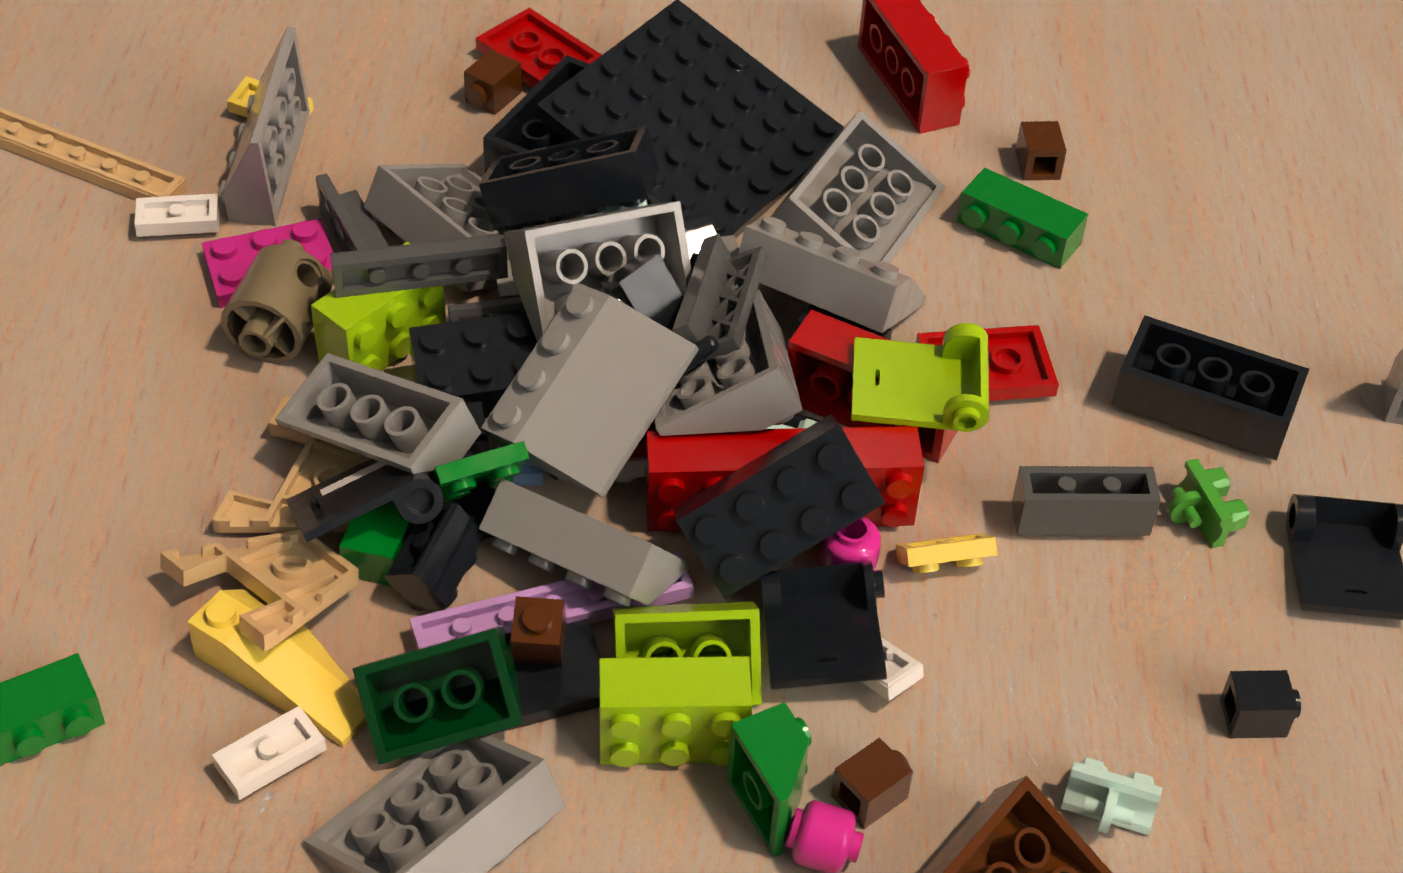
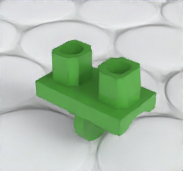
[1167,458,1249,549]

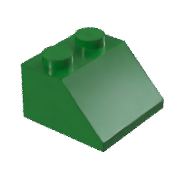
[726,702,812,858]

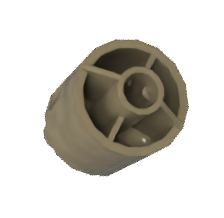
[221,239,334,363]

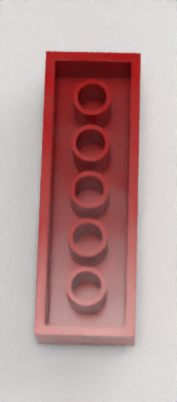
[645,426,924,532]

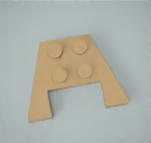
[211,396,371,533]
[160,530,359,652]

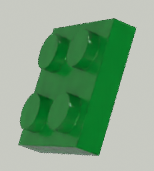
[430,441,529,502]

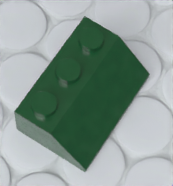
[352,625,523,764]

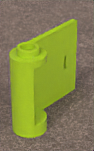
[851,323,990,432]

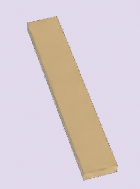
[0,108,188,200]

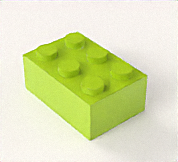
[311,242,446,371]
[599,656,753,767]

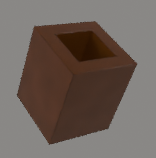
[464,49,522,115]
[1015,121,1067,181]
[510,596,567,665]
[831,737,913,829]

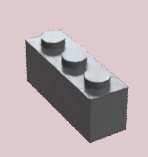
[1012,466,1161,536]

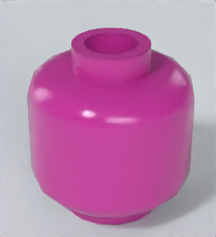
[819,517,881,571]
[785,800,864,873]

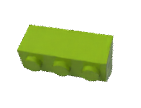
[612,602,762,705]

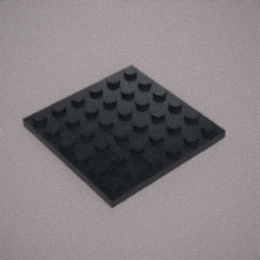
[533,0,844,238]

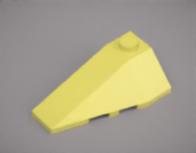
[187,589,367,747]

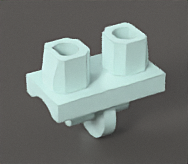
[1061,757,1163,835]

